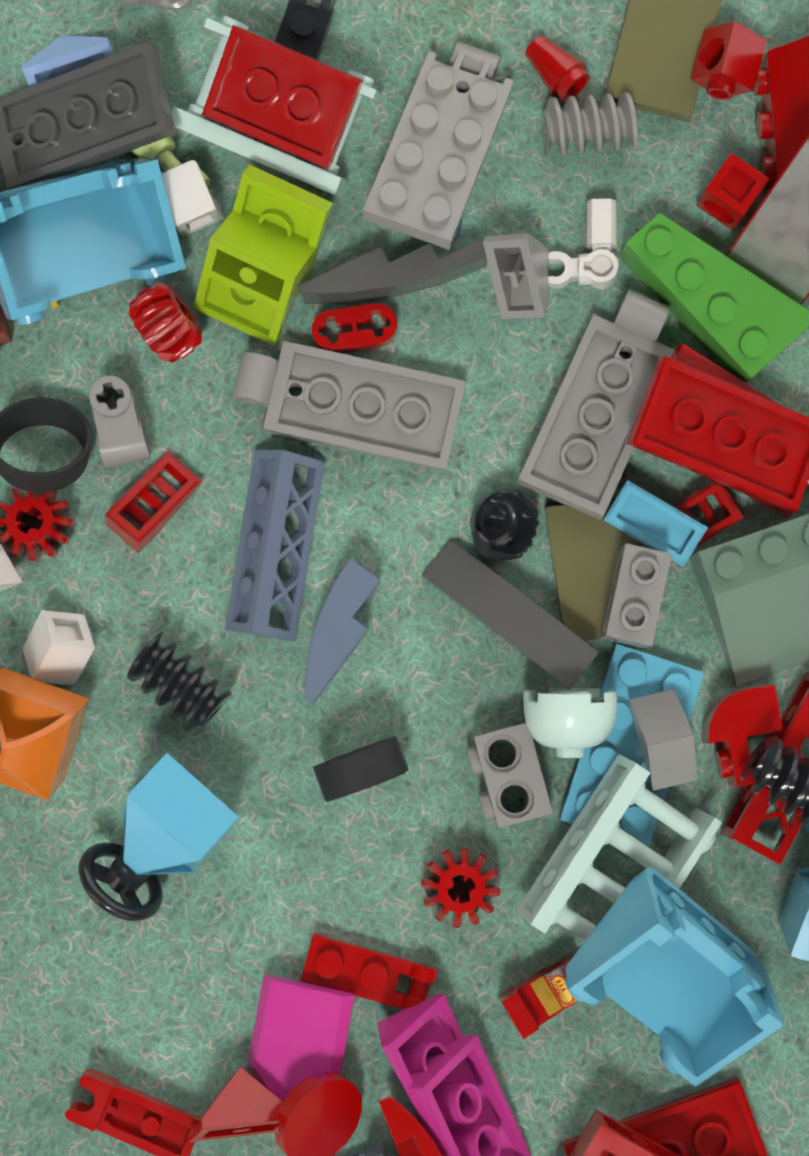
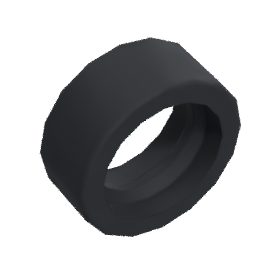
[313,736,409,802]

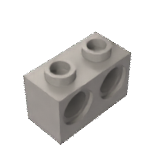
[600,544,672,649]
[466,722,553,829]

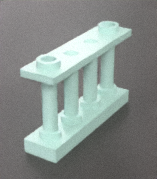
[171,16,382,197]
[516,754,722,941]

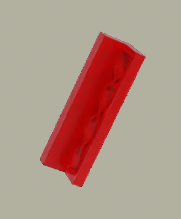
[720,672,809,865]

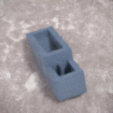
[304,558,381,705]

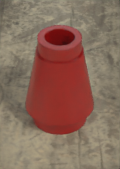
[525,35,590,102]

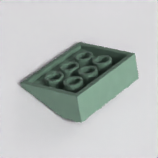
[690,514,809,686]

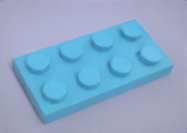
[559,644,704,847]

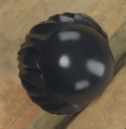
[470,488,539,561]

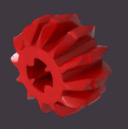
[129,282,202,363]
[0,487,74,562]
[421,846,501,928]

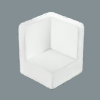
[161,160,224,236]
[23,610,95,685]

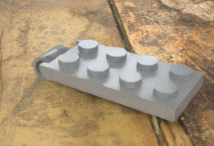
[362,42,514,250]
[517,289,675,520]
[232,341,466,472]

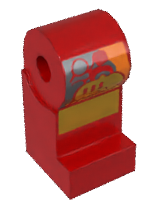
[498,954,578,1039]

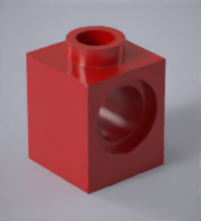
[691,21,767,100]
[696,153,770,231]

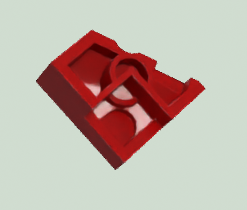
[378,1096,442,1156]

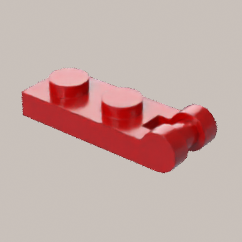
[301,933,439,1010]

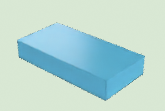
[603,480,708,567]

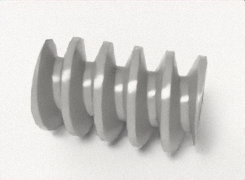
[542,92,638,156]

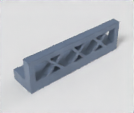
[225,450,325,641]

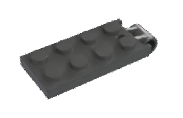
[0,41,176,190]

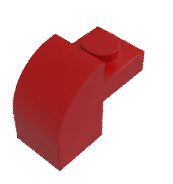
[701,684,783,787]

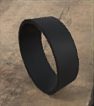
[0,397,92,493]

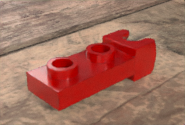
[65,1068,200,1156]

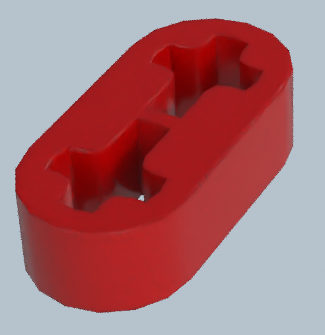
[312,303,397,353]

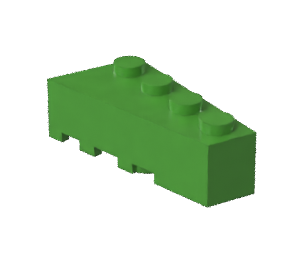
[619,213,809,383]

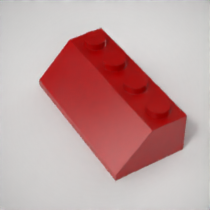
[753,36,809,191]

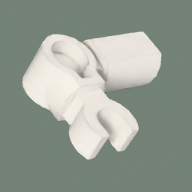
[548,199,619,289]

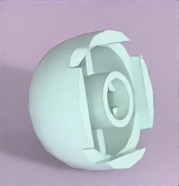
[523,688,617,758]

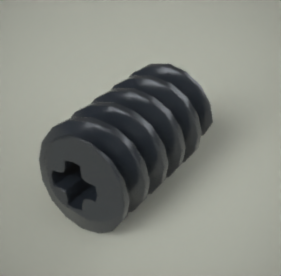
[127,631,233,731]
[739,736,809,826]

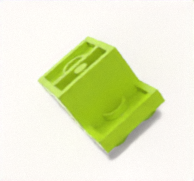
[193,164,333,346]

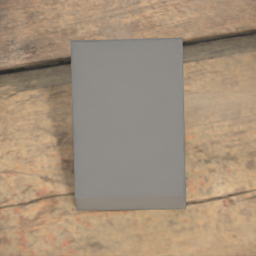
[483,234,549,319]
[628,689,698,791]

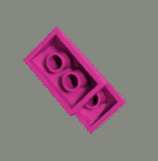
[377,994,531,1156]

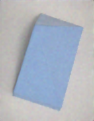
[22,35,113,87]

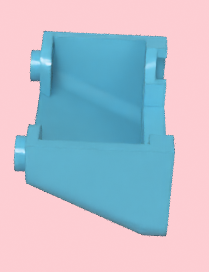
[0,158,186,325]
[565,867,784,1087]

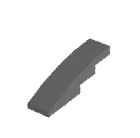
[298,240,487,304]
[422,540,599,690]

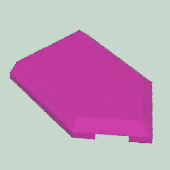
[247,974,355,1102]

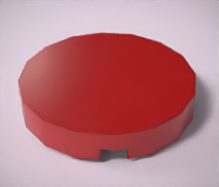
[274,1071,362,1156]

